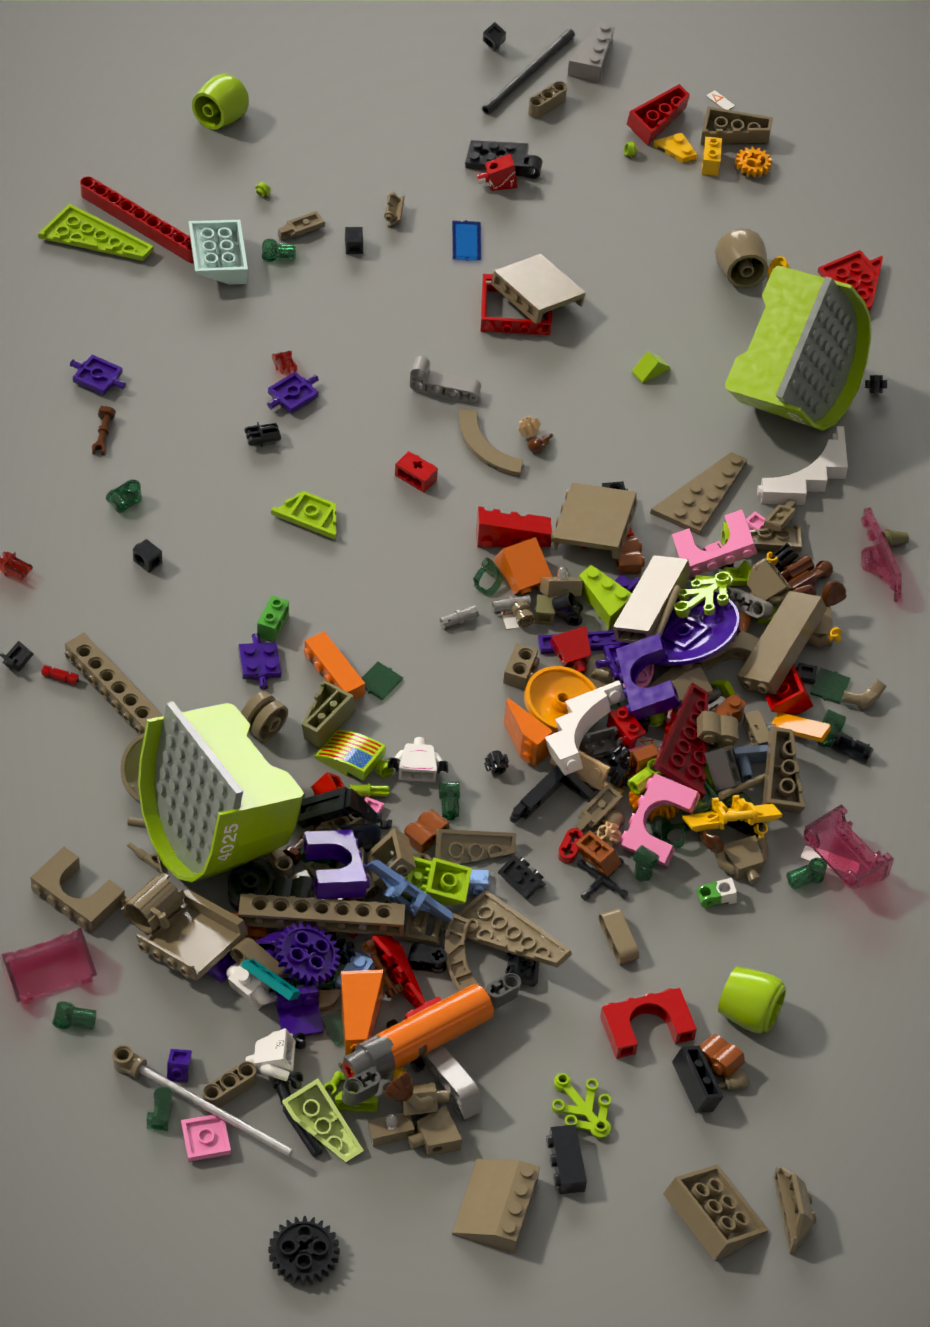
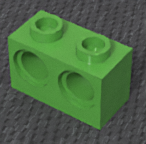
[257,595,289,643]

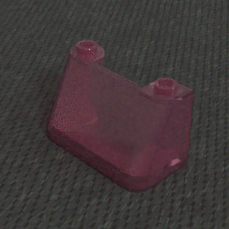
[803,804,894,889]
[0,928,97,1006]

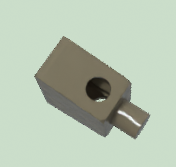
[408,1106,462,1156]

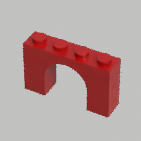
[600,988,697,1059]

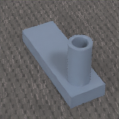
[733,745,768,781]

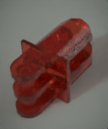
[272,350,298,375]
[0,551,33,581]

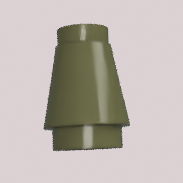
[880,529,909,547]

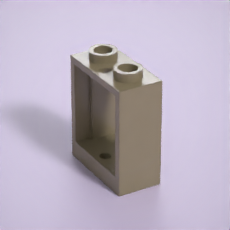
[367,828,416,891]

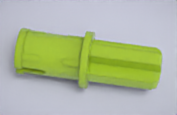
[350,783,389,798]

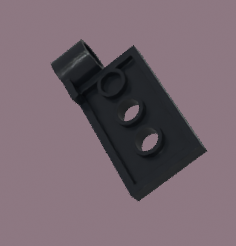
[465,140,543,179]

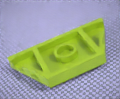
[271,491,336,540]

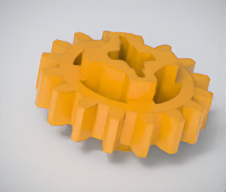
[735,147,772,178]

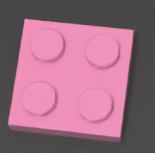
[181,1115,231,1162]

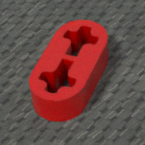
[558,828,584,864]

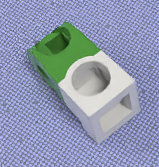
[696,877,737,908]

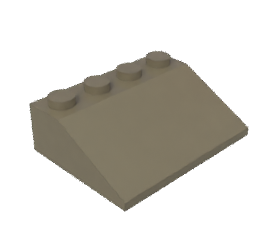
[452,1159,540,1253]
[663,1165,769,1261]

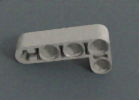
[410,356,481,403]
[421,1045,482,1121]

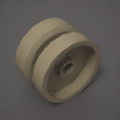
[241,691,288,741]

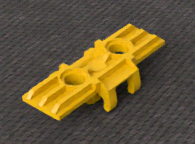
[682,795,782,832]

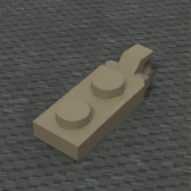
[278,211,325,240]
[764,499,797,532]
[575,784,623,832]

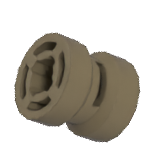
[511,601,535,627]

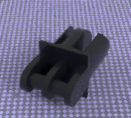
[244,422,281,447]
[770,543,799,572]

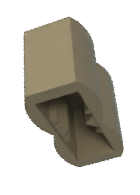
[697,711,739,747]

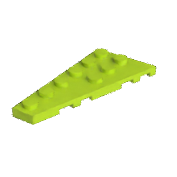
[38,203,154,261]

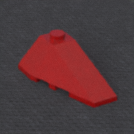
[766,664,813,715]
[372,935,426,1009]

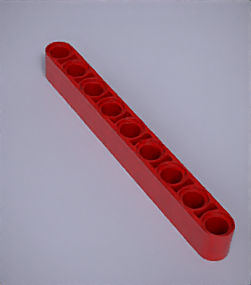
[80,176,194,263]

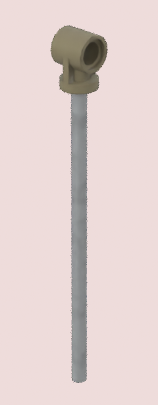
[112,1045,293,1157]

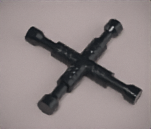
[577,857,628,901]

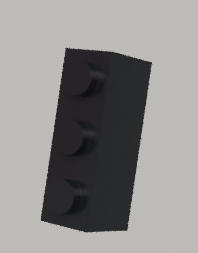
[672,1045,724,1113]
[546,1124,587,1194]

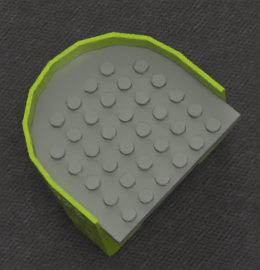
[725,266,871,431]
[138,702,304,882]

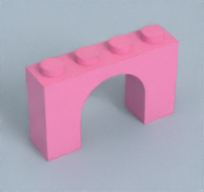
[672,509,758,578]
[621,774,700,867]

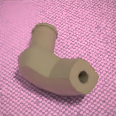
[842,679,887,709]

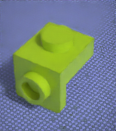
[722,560,752,586]

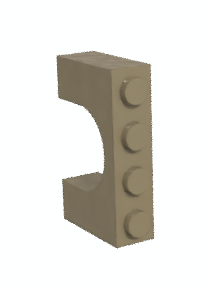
[30,846,125,933]

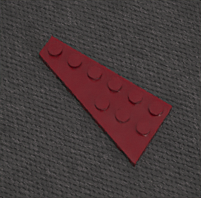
[652,682,709,799]

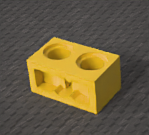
[702,137,722,176]

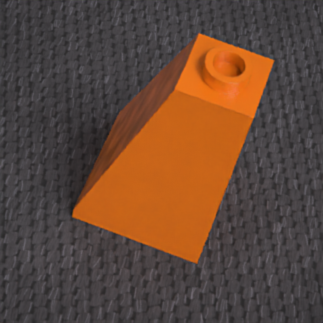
[341,970,383,1055]

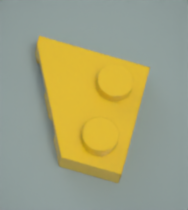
[653,133,697,163]

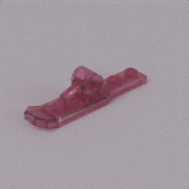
[861,507,902,602]

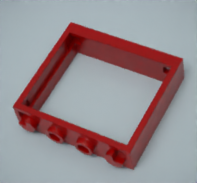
[480,274,552,335]

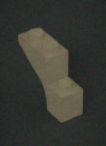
[696,630,759,671]

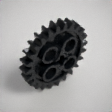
[268,1216,340,1286]

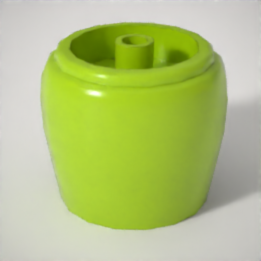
[192,74,249,130]
[718,966,787,1034]

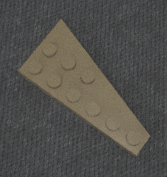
[650,452,747,535]
[442,889,572,968]

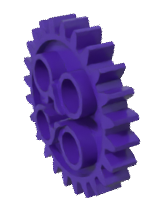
[274,922,341,986]

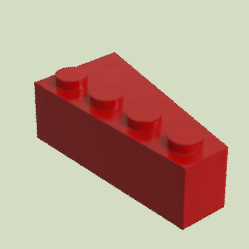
[627,84,690,146]
[476,506,552,548]

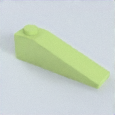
[282,1078,364,1163]

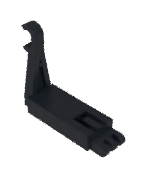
[510,765,599,823]
[296,787,392,829]

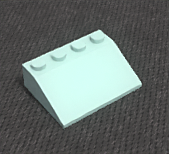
[188,220,248,285]

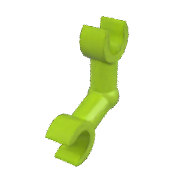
[323,1071,346,1098]

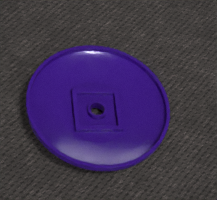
[628,588,740,666]

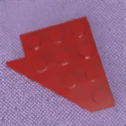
[817,250,883,311]

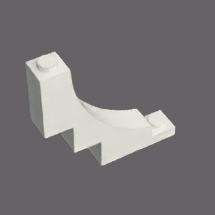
[757,426,848,505]
[545,680,625,775]

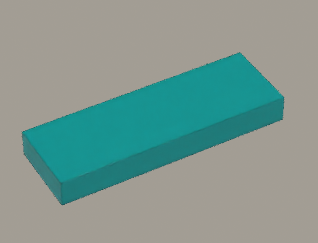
[240,958,301,1000]

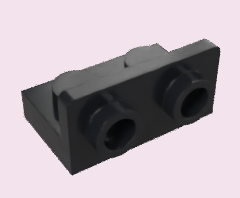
[340,823,381,852]
[497,855,546,900]
[505,952,539,987]

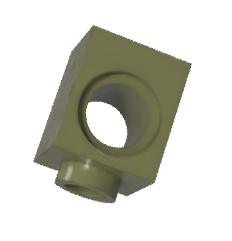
[534,594,556,626]

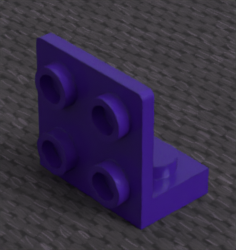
[276,985,324,1036]

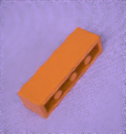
[303,631,365,700]

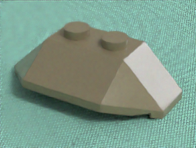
[773,1166,816,1254]

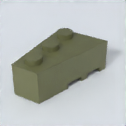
[302,680,356,748]

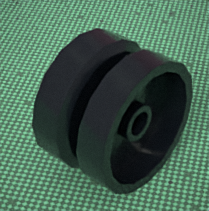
[228,862,273,912]

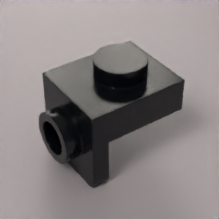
[0,641,34,671]

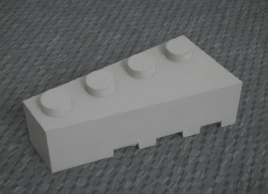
[567,22,614,82]

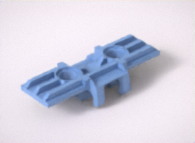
[366,860,453,923]

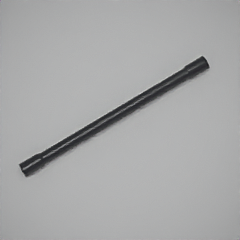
[482,29,575,115]

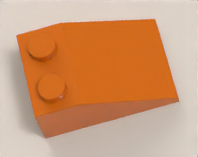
[504,698,553,768]

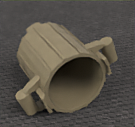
[120,873,185,934]

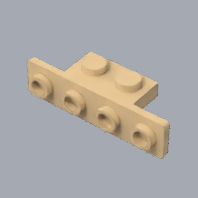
[549,751,624,795]

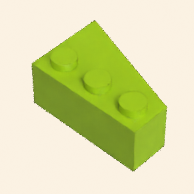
[579,565,632,630]

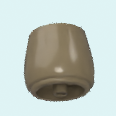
[715,228,768,288]

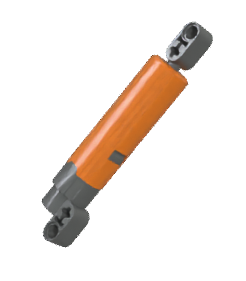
[341,973,521,1106]

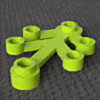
[674,571,733,618]
[552,1073,611,1139]

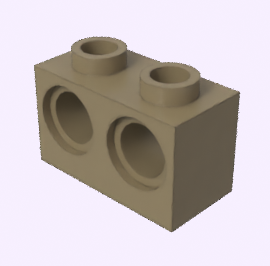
[503,643,540,690]

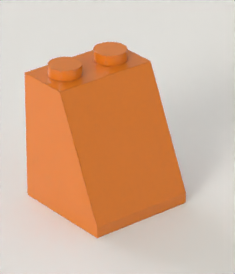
[493,537,552,595]

